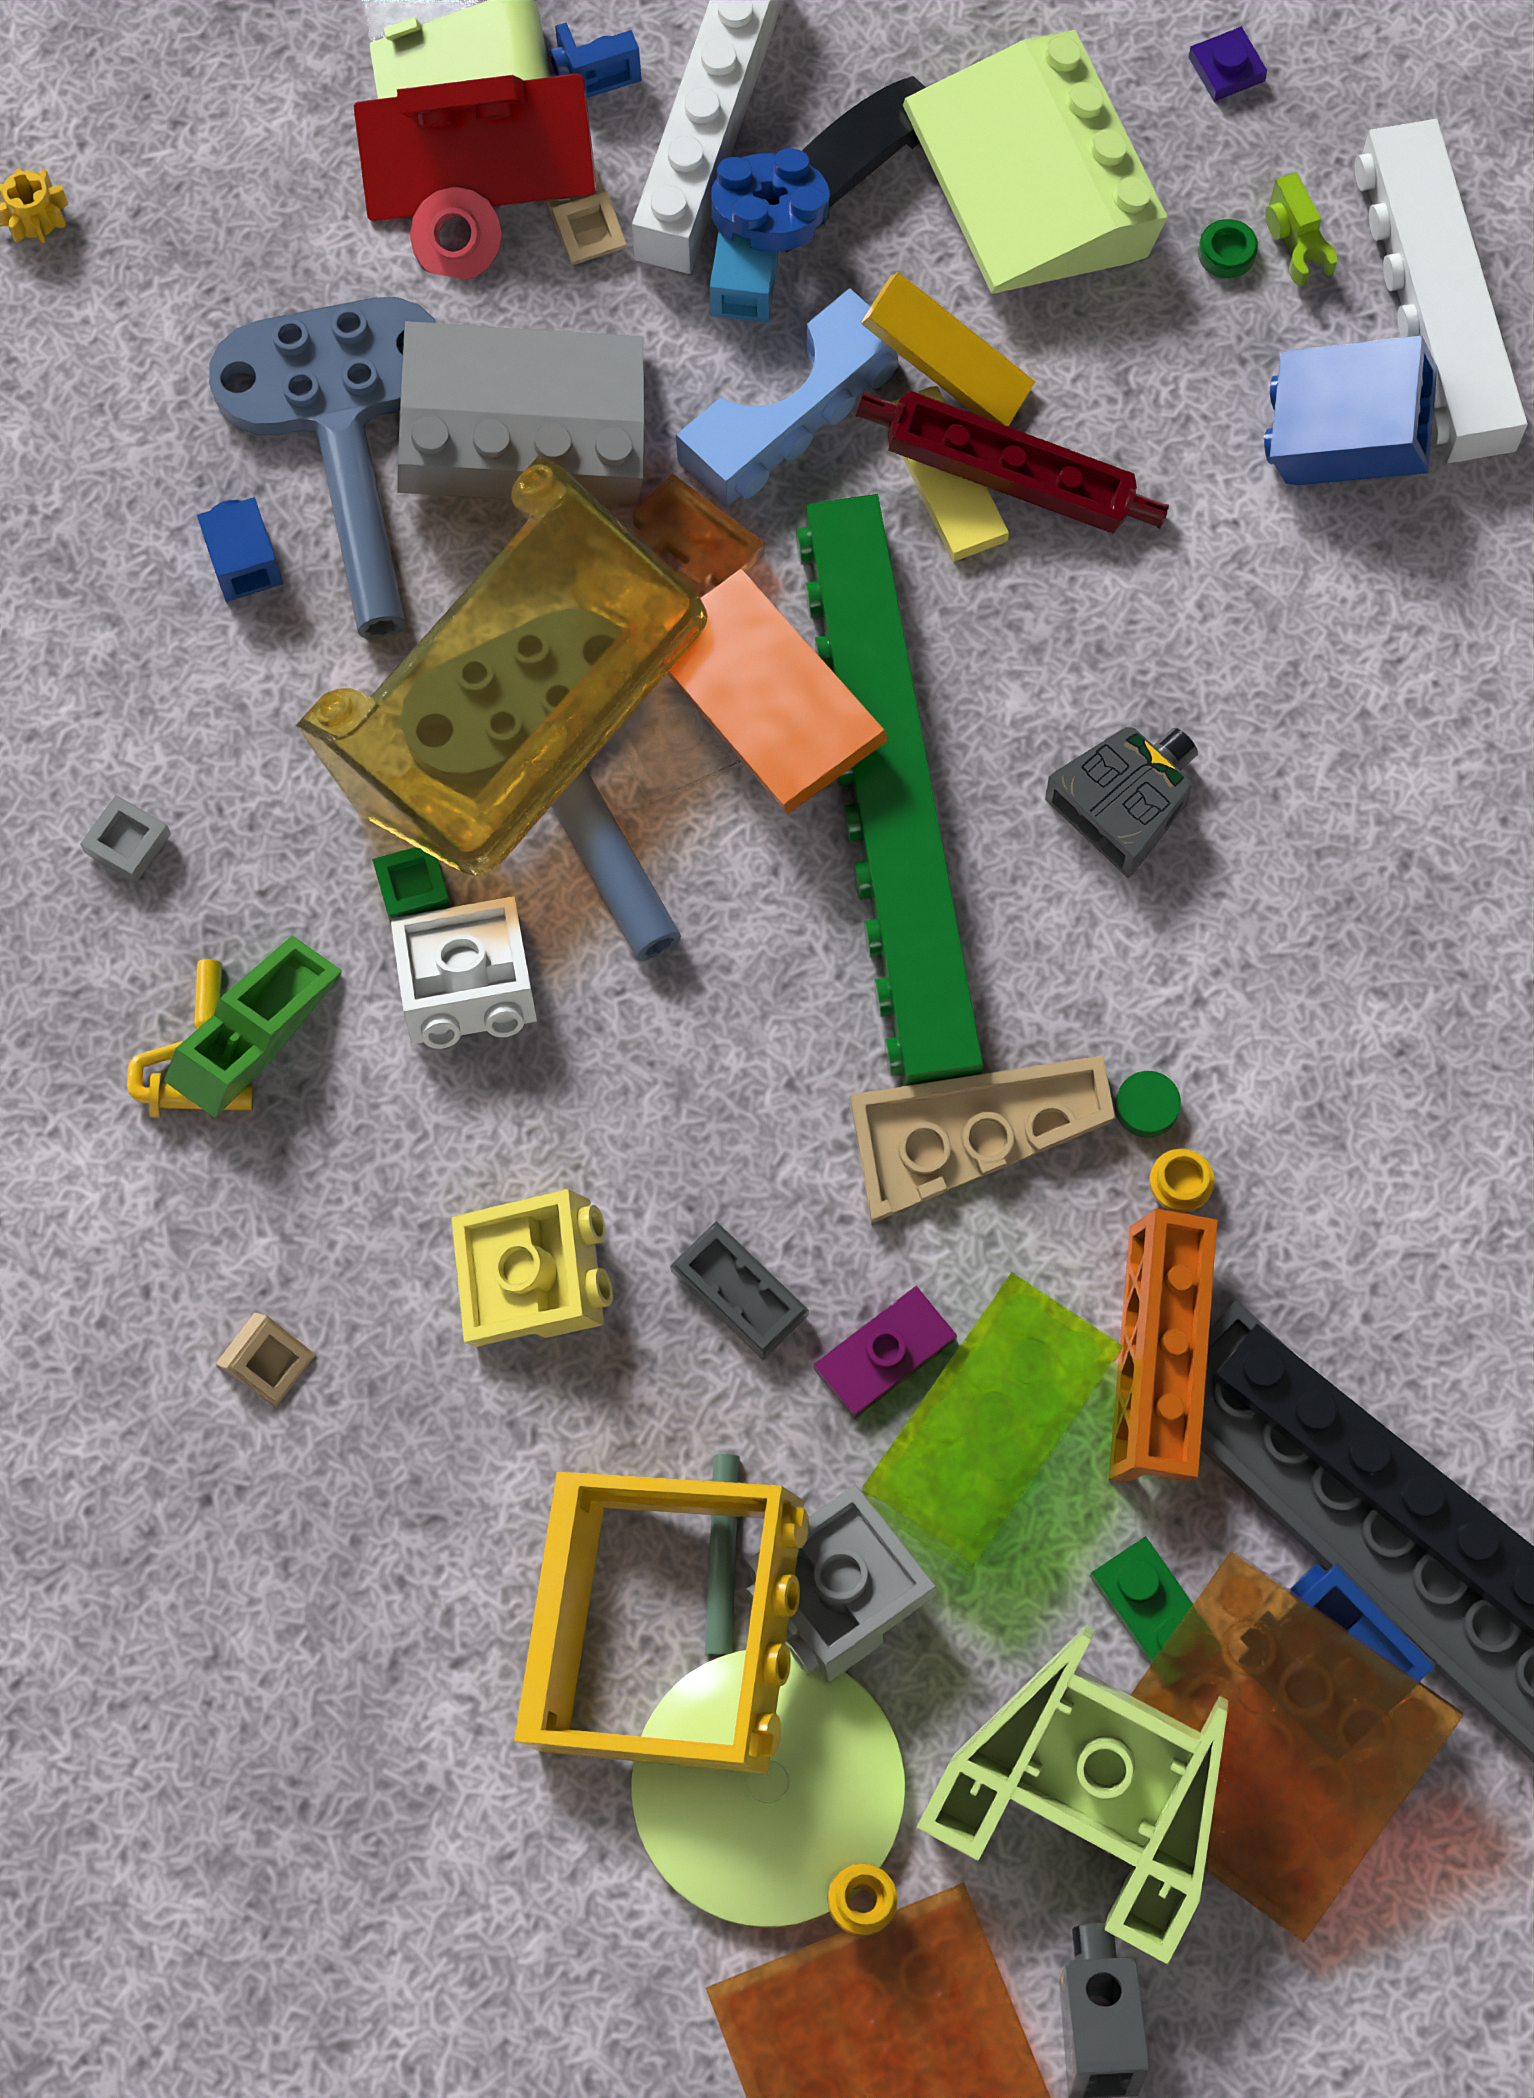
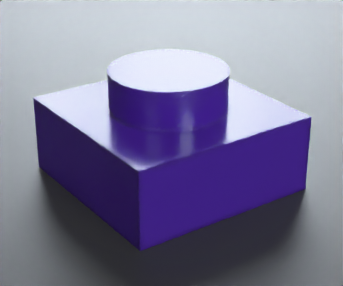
[1188,26,1267,102]

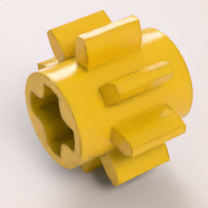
[0,168,69,243]

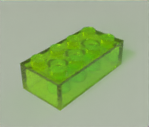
[862,1272,1123,1577]

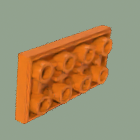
[643,569,888,815]

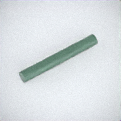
[705,1454,740,1657]

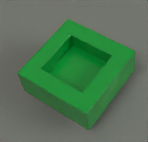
[372,842,451,924]

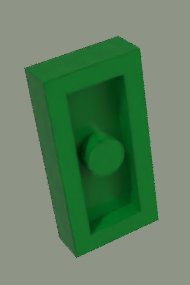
[1090,1536,1224,1688]

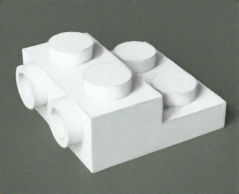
[390,896,537,1049]

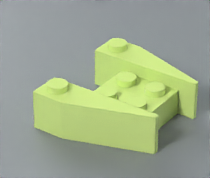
[916,1625,1228,1965]

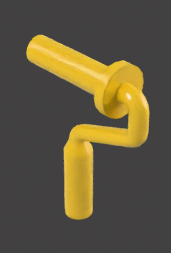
[127,959,253,1118]

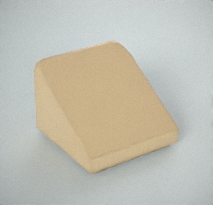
[215,1312,316,1407]

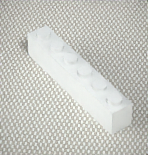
[632,0,784,274]
[1355,118,1528,464]

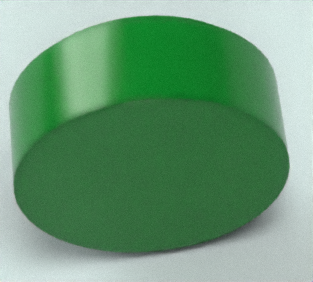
[1198,219,1258,278]
[1115,1071,1181,1138]

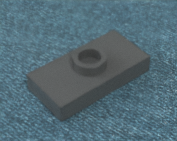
[670,1221,809,1360]

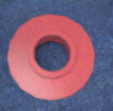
[410,187,502,280]

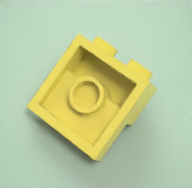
[451,1189,613,1347]

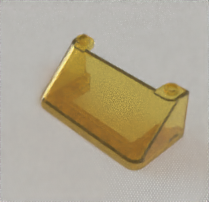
[296,456,708,875]

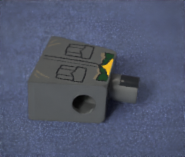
[1045,727,1198,878]
[1059,1923,1149,2098]

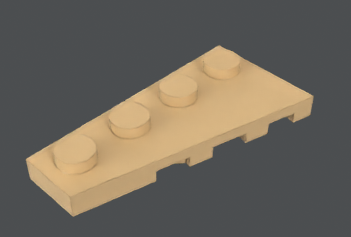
[850,1055,1115,1224]

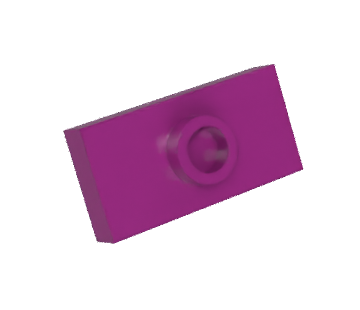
[814,1286,957,1419]

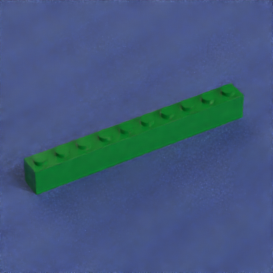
[796,494,983,1086]

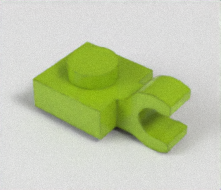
[1265,172,1337,287]

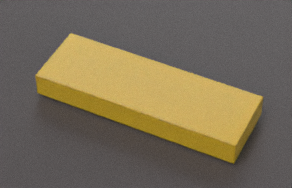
[860,271,1036,426]

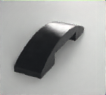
[766,76,926,253]

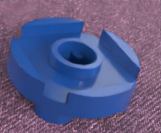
[711,148,830,252]

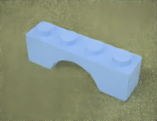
[676,288,898,507]

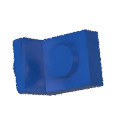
[549,22,642,98]

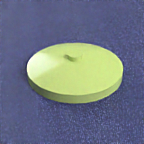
[632,1650,905,1928]

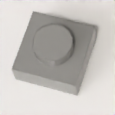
[80,795,171,883]

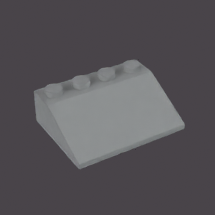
[397,321,644,505]

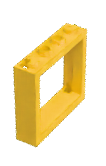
[514,1472,809,1774]

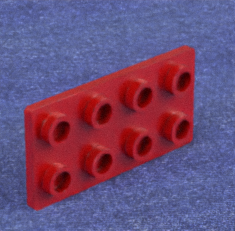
[354,74,597,221]

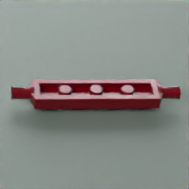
[855,390,1169,534]

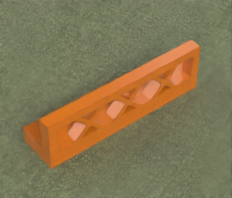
[1108,1208,1218,1482]

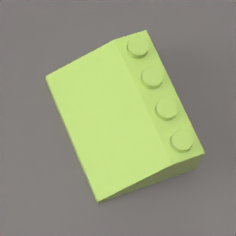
[903,30,1168,294]

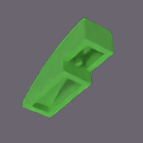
[164,935,342,1118]

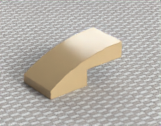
[544,165,627,266]

